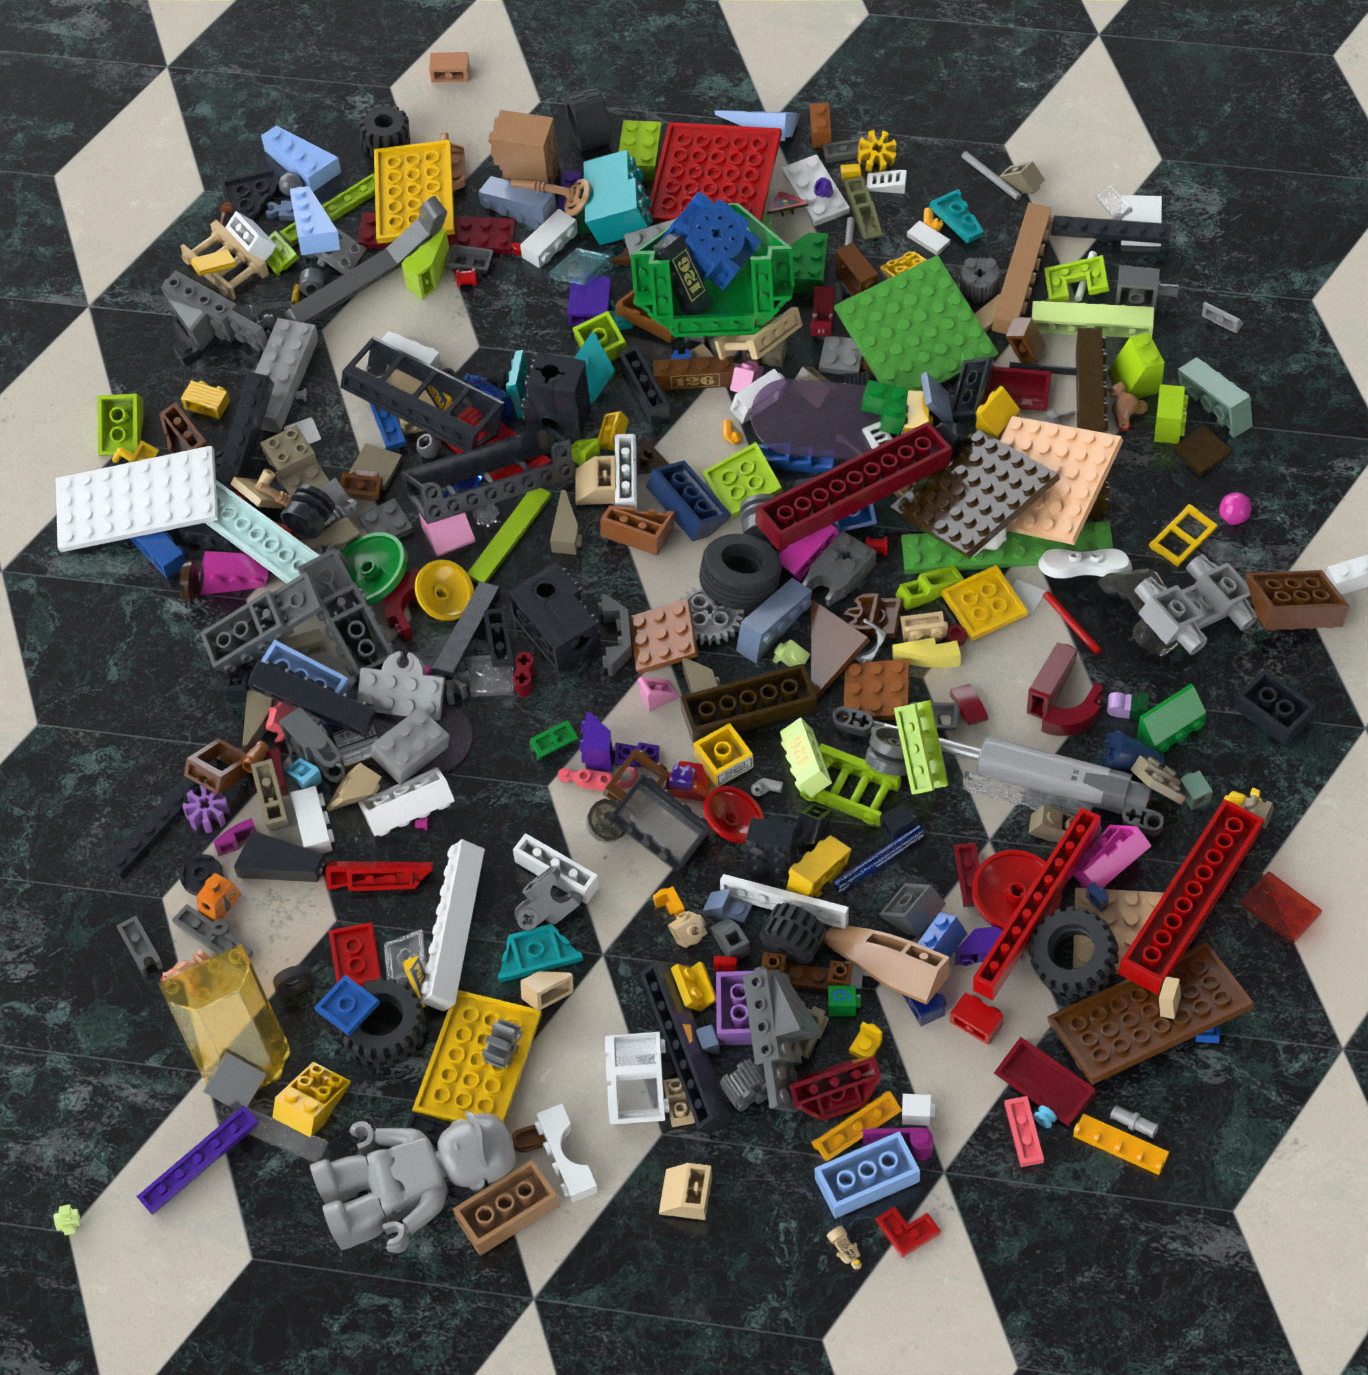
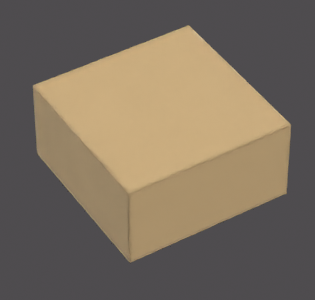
[1159,977,1181,1019]

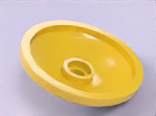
[415,560,474,621]

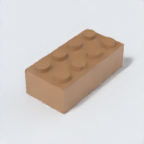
[453,1160,559,1256]

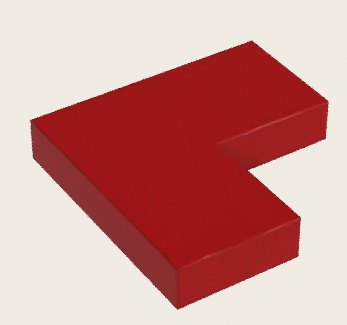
[875,1206,941,1258]

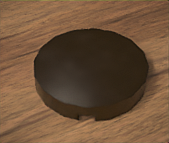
[180,560,198,602]

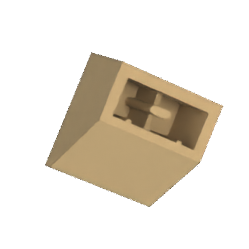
[576,456,616,505]
[659,1163,712,1220]

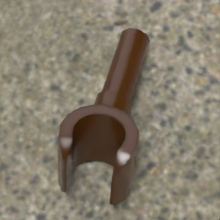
[220,202,234,226]

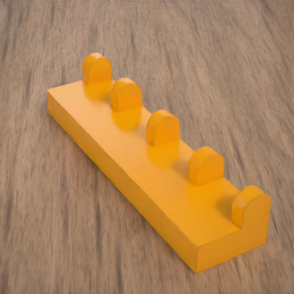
[812,1091,902,1161]
[1073,1114,1169,1175]

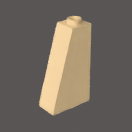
[389,366,437,435]

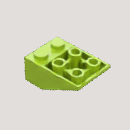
[402,229,449,300]

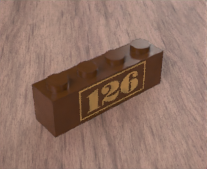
[653,356,734,391]

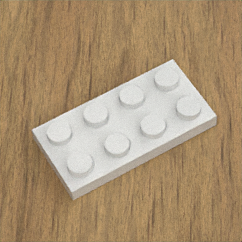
[782,154,850,226]

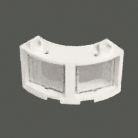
[605,1032,669,1125]

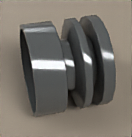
[740,494,777,546]

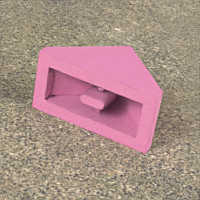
[638,677,679,711]

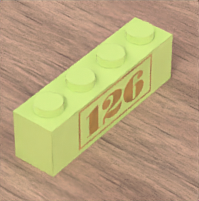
[780,717,832,797]

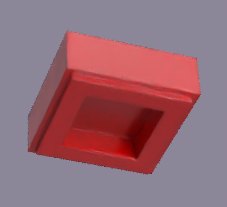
[714,956,738,973]

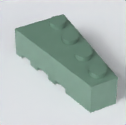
[1178,357,1253,438]

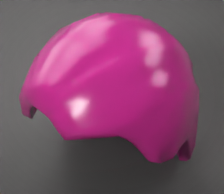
[1219,492,1252,525]

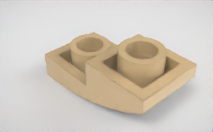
[663,1077,695,1127]

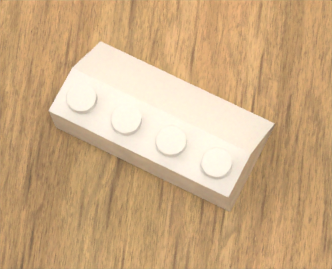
[358,767,454,836]

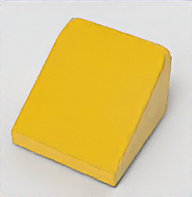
[840,164,861,182]

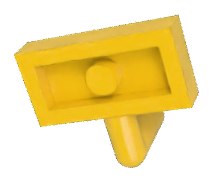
[112,440,159,463]

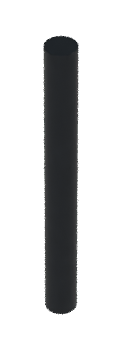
[1009,362,1077,376]

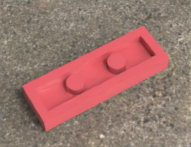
[1004,1096,1044,1167]

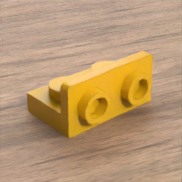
[671,962,717,1011]

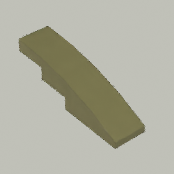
[844,176,883,241]

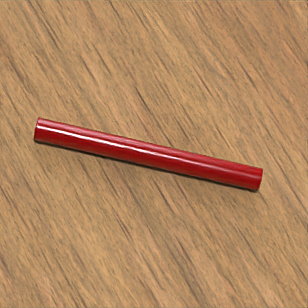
[1043,591,1102,655]

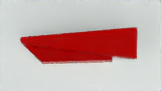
[326,861,433,891]

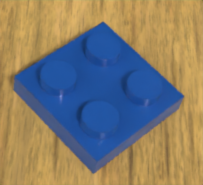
[314,975,380,1036]

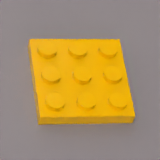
[941,565,1028,641]

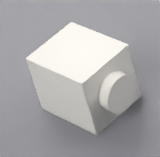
[902,1094,935,1126]

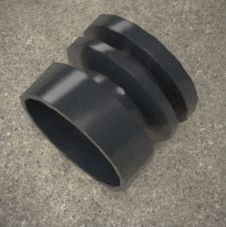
[280,484,335,539]

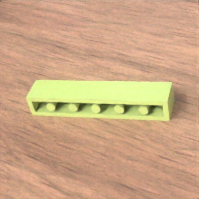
[1032,301,1154,338]

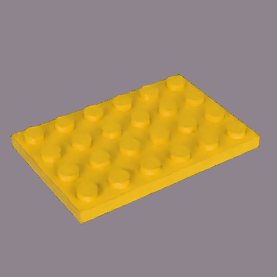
[374,139,455,244]
[412,990,542,1123]

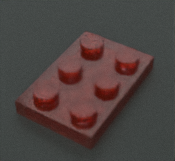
[1240,871,1322,944]

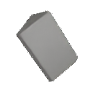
[1202,302,1243,333]

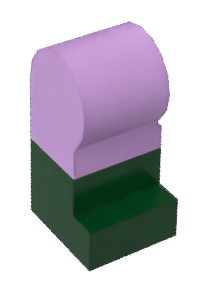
[1107,692,1149,720]

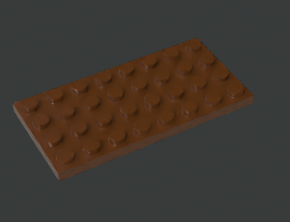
[1047,942,1254,1085]

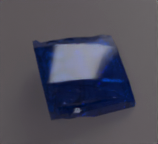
[471,377,516,419]

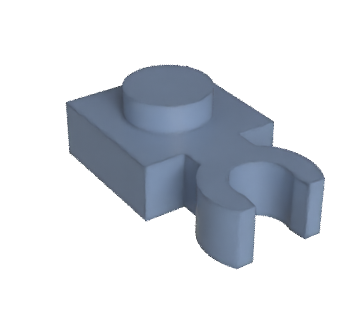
[266,201,295,221]

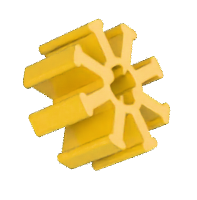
[858,130,896,172]

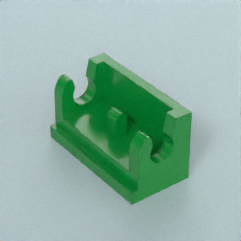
[530,720,578,761]

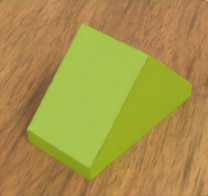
[571,438,601,466]

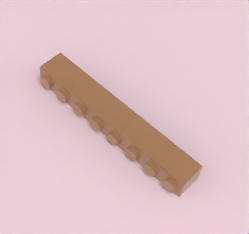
[991,202,1054,334]

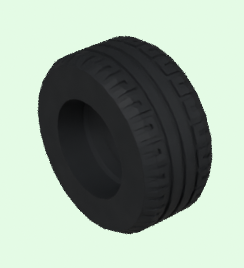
[699,533,782,610]

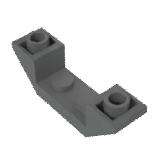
[598,594,632,676]

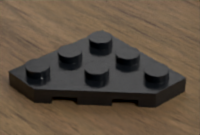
[220,167,280,221]

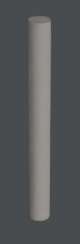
[961,151,1021,201]

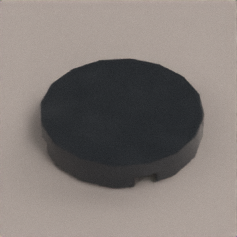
[179,854,224,895]

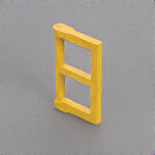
[1149,504,1218,567]

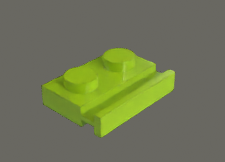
[265,230,300,276]

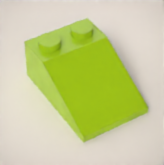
[97,394,143,456]

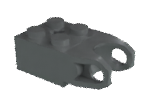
[802,531,876,606]
[279,706,346,783]

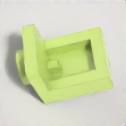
[772,639,810,667]

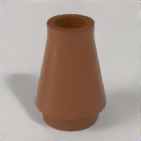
[241,741,269,773]

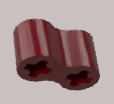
[512,652,535,697]

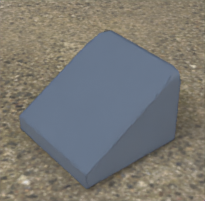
[696,1025,720,1055]

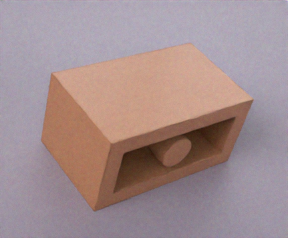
[429,52,470,83]

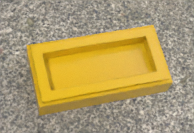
[191,249,235,276]

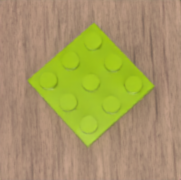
[702,442,783,521]

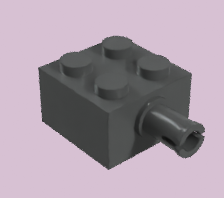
[1116,266,1178,313]

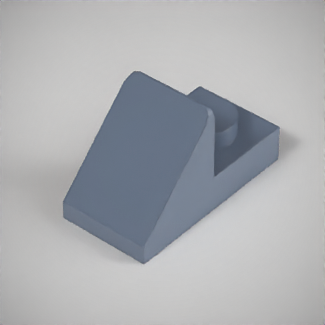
[703,889,752,927]

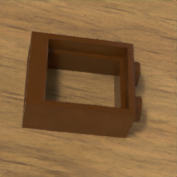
[836,242,878,296]
[184,738,250,794]
[603,748,670,819]

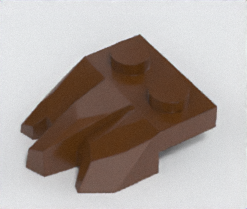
[844,594,903,638]

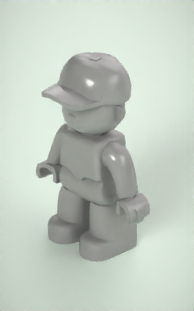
[310,1111,516,1253]

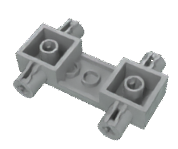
[1134,554,1258,655]

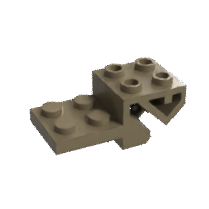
[260,425,330,496]

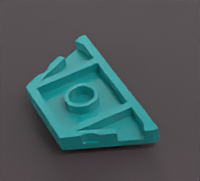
[575,332,616,404]
[498,924,583,983]

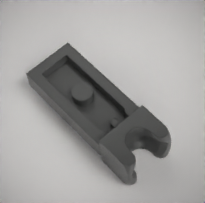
[117,916,163,977]

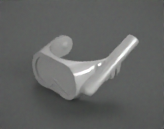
[854,618,886,663]

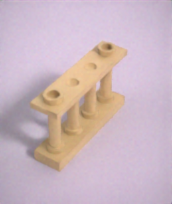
[180,220,269,301]
[715,307,803,360]

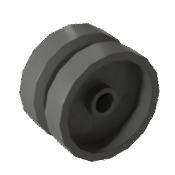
[865,727,907,776]

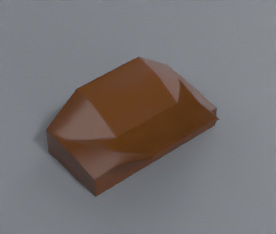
[340,469,383,501]

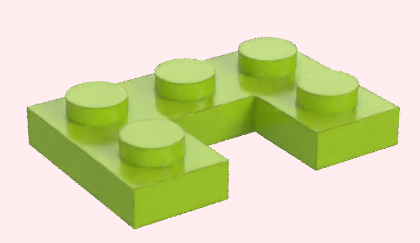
[1044,255,1109,302]

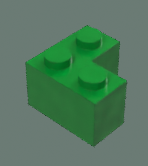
[861,380,909,435]

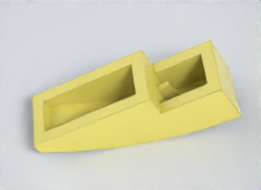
[892,637,961,668]

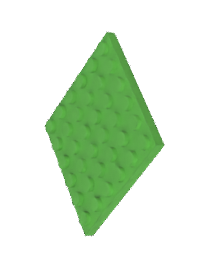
[834,255,999,391]

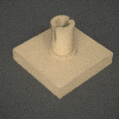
[231,469,283,509]

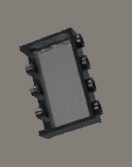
[608,774,712,873]

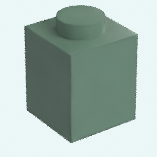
[1179,771,1213,810]

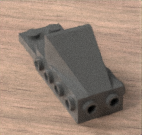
[161,270,268,352]
[297,548,396,681]
[200,572,324,674]
[743,967,822,1113]

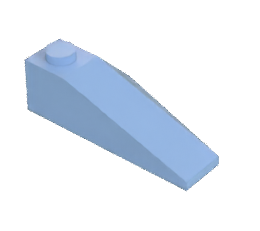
[715,110,800,141]

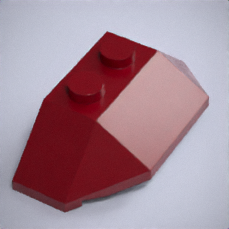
[788,1056,881,1121]

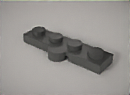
[172,904,254,970]

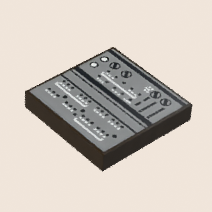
[331,723,379,771]

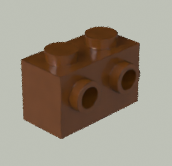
[1006,318,1046,363]

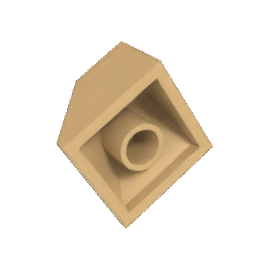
[326,763,381,811]

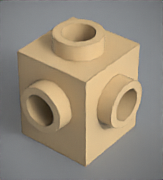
[668,911,708,948]

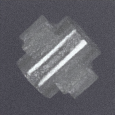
[473,503,499,526]

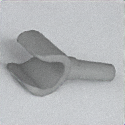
[1045,409,1075,424]

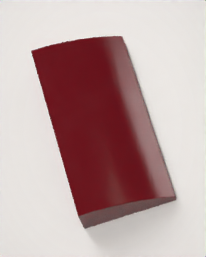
[985,366,1051,412]
[994,1037,1097,1127]

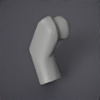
[751,778,783,796]

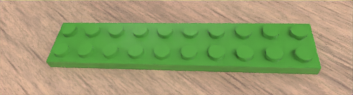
[901,521,1113,574]

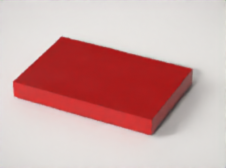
[329,922,382,986]

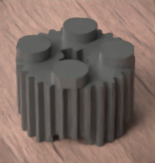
[960,257,1000,303]
[720,1059,768,1112]

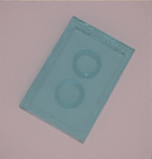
[550,248,612,285]

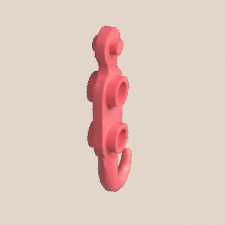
[558,766,638,791]

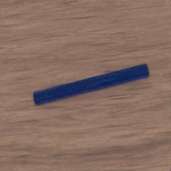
[833,824,925,892]

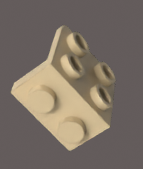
[900,611,948,643]

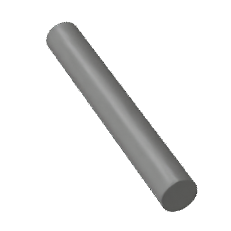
[845,217,855,246]

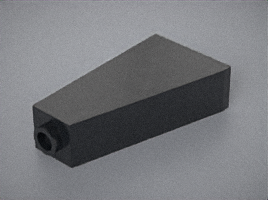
[234,830,327,882]

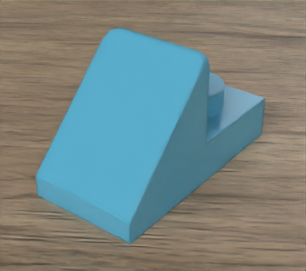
[284,758,322,789]

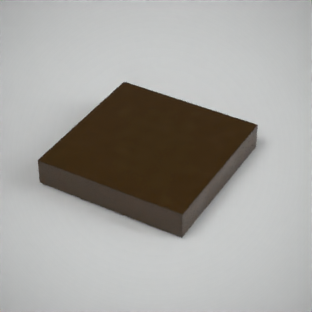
[1173,425,1232,476]

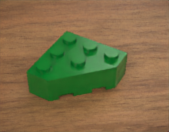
[789,232,829,294]

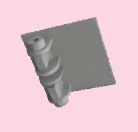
[315,227,367,275]
[319,478,359,531]

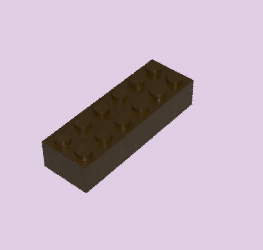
[680,663,817,743]

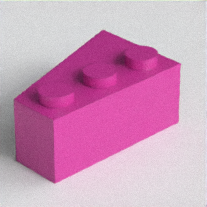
[778,524,840,581]
[199,551,268,595]
[1073,825,1151,888]

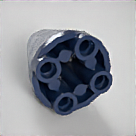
[1100,730,1164,773]

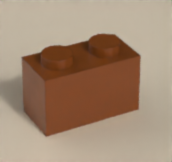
[810,103,831,148]

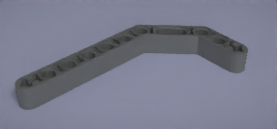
[284,196,447,324]

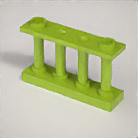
[894,700,949,794]
[800,743,901,826]

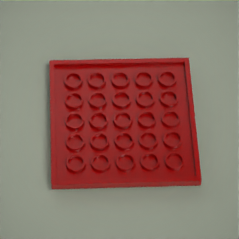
[649,122,782,223]

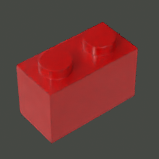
[950,992,1004,1045]

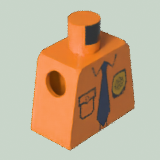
[197,873,241,922]

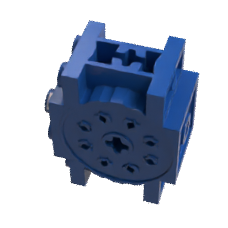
[661,191,762,290]

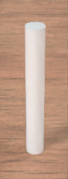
[1074,251,1097,301]

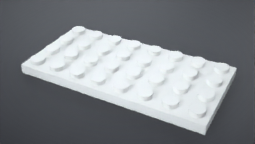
[56,446,218,552]

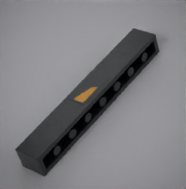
[640,961,732,1132]

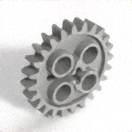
[680,585,744,646]

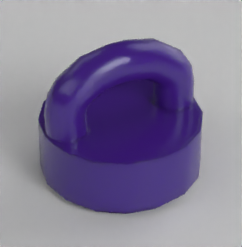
[814,177,833,198]

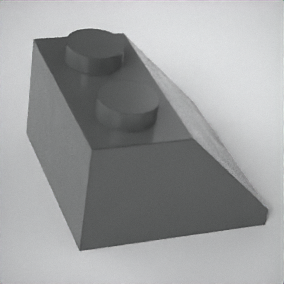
[879,883,946,936]

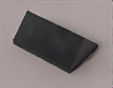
[951,357,995,423]

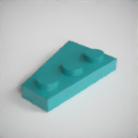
[929,189,983,244]

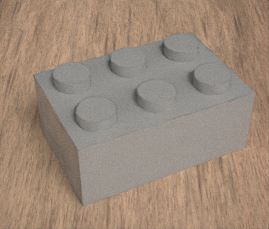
[371,707,449,785]

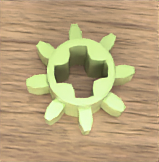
[54,1204,81,1235]

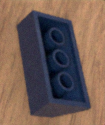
[646,460,732,541]

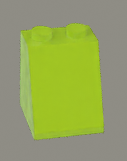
[1108,332,1165,399]

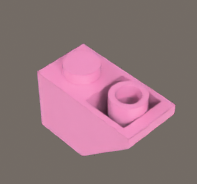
[730,360,764,392]

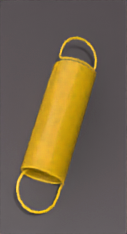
[291,281,301,305]

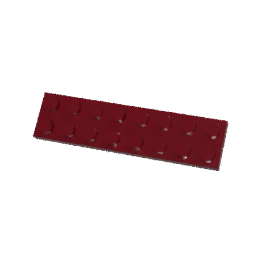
[357,213,516,254]

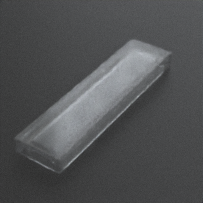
[247,1107,328,1163]

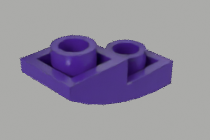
[612,742,660,767]

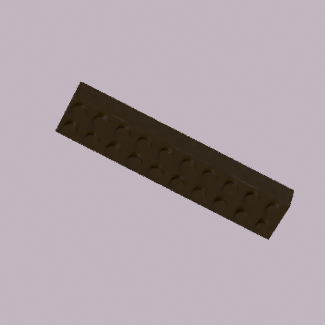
[1075,328,1110,519]

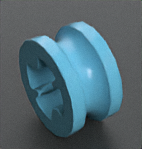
[1033,1106,1057,1128]

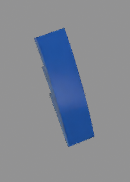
[758,443,837,473]

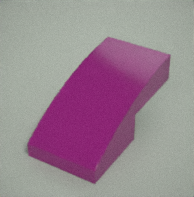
[214,818,256,856]

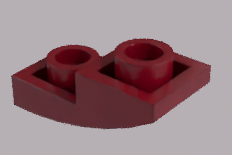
[950,684,988,726]

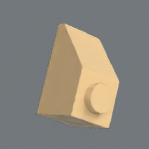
[521,972,573,1011]

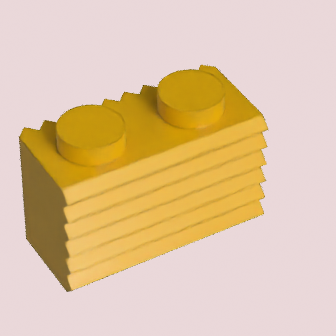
[181,380,230,420]

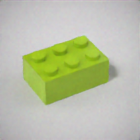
[619,120,663,181]

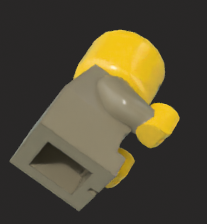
[1223,788,1274,829]

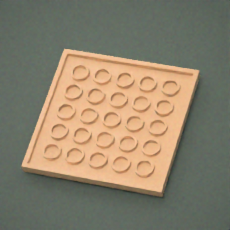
[1000,416,1123,545]

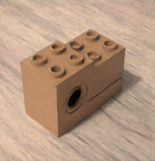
[488,110,560,193]

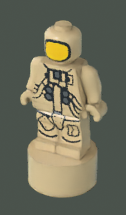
[827,1225,862,1270]

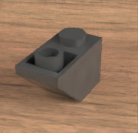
[709,918,750,961]

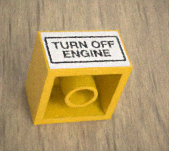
[693,723,754,787]

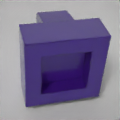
[669,763,695,790]

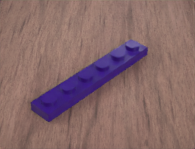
[136,1105,260,1215]

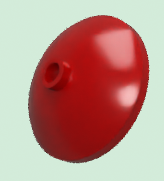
[704,786,764,843]

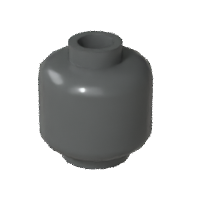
[299,267,325,296]

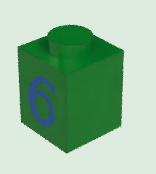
[828,986,860,1016]

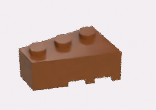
[615,290,677,343]
[600,505,675,556]

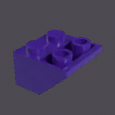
[580,712,613,772]

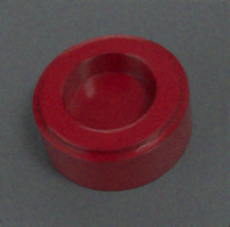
[945,625,967,647]

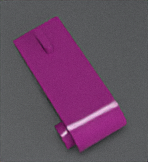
[863,1128,934,1160]

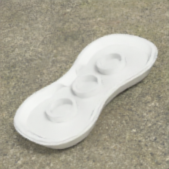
[1038,549,1132,578]

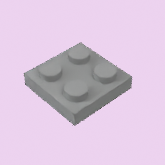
[819,336,863,375]

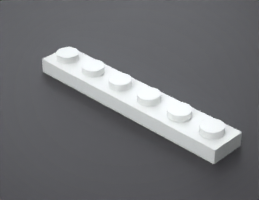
[720,874,849,929]

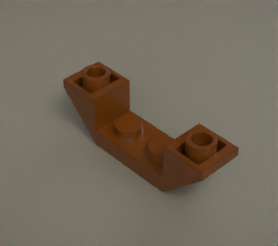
[761,952,853,993]

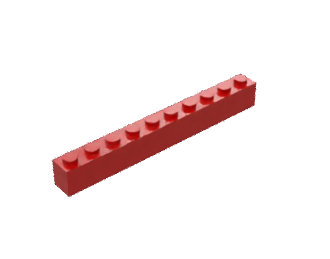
[973,807,1101,1001]

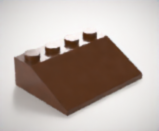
[1245,570,1349,631]

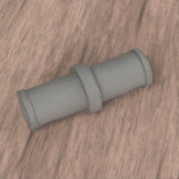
[1110,1105,1159,1138]

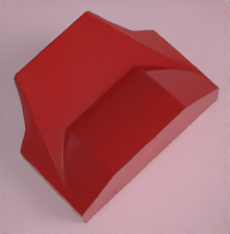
[665,761,711,801]

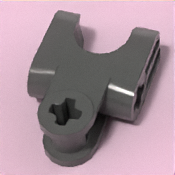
[514,866,582,930]

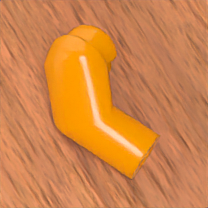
[923,207,943,231]
[722,419,743,445]

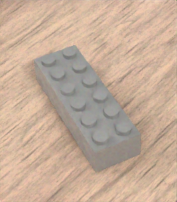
[255,318,319,433]

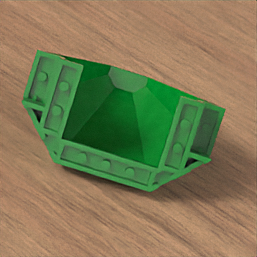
[631,203,795,337]

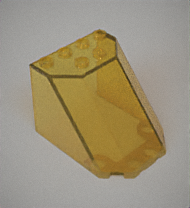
[158,944,291,1089]

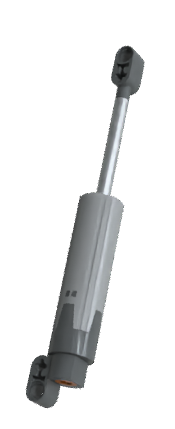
[833,706,1164,836]

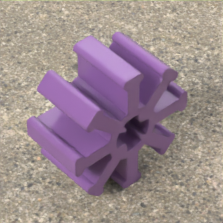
[183,785,230,833]

